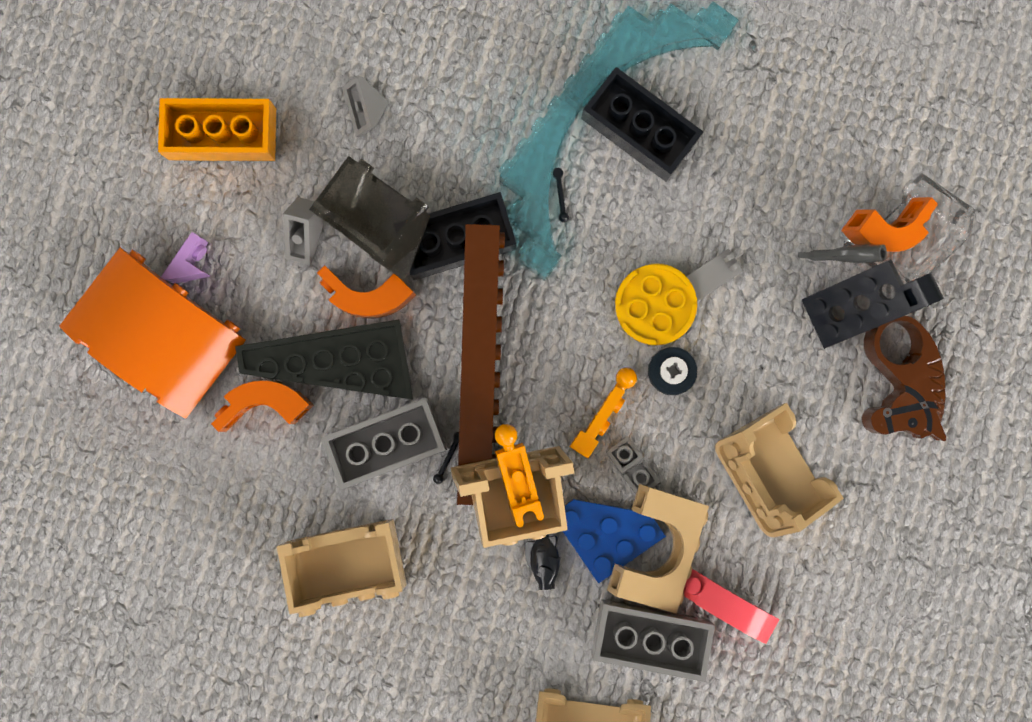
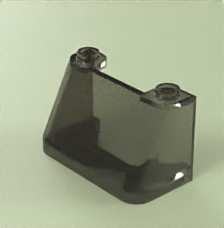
[309,156,431,280]

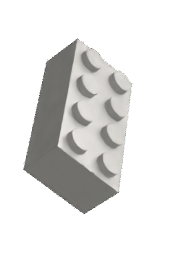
[321,398,447,490]
[591,599,715,682]

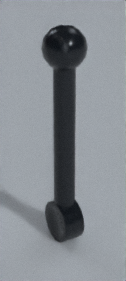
[553,168,569,223]
[433,432,459,484]

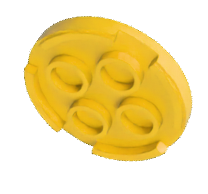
[615,264,697,345]

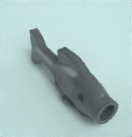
[798,244,887,265]

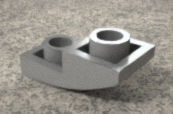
[606,436,661,494]

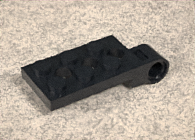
[802,259,944,349]

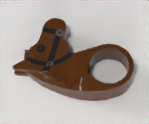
[862,316,946,441]

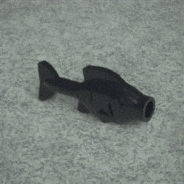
[525,534,561,590]

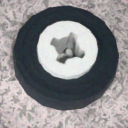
[648,347,697,396]

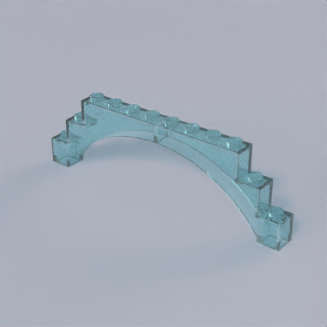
[499,1,739,281]

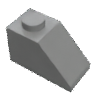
[283,197,323,265]

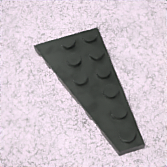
[235,319,413,400]

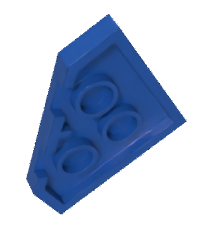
[563,499,666,584]

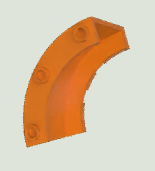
[59,247,246,419]

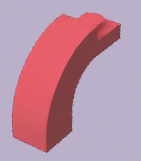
[683,569,780,644]

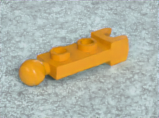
[569,367,637,458]
[495,424,544,527]

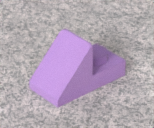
[161,232,210,284]

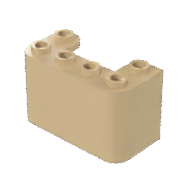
[276,519,407,617]

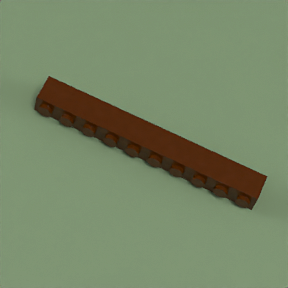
[457,224,505,505]

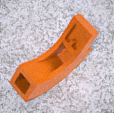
[841,197,938,252]
[317,265,416,319]
[211,381,314,432]

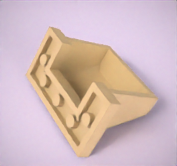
[451,446,574,548]

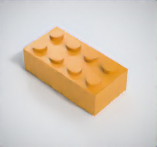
[158,98,277,161]

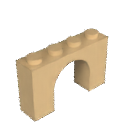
[607,484,709,614]

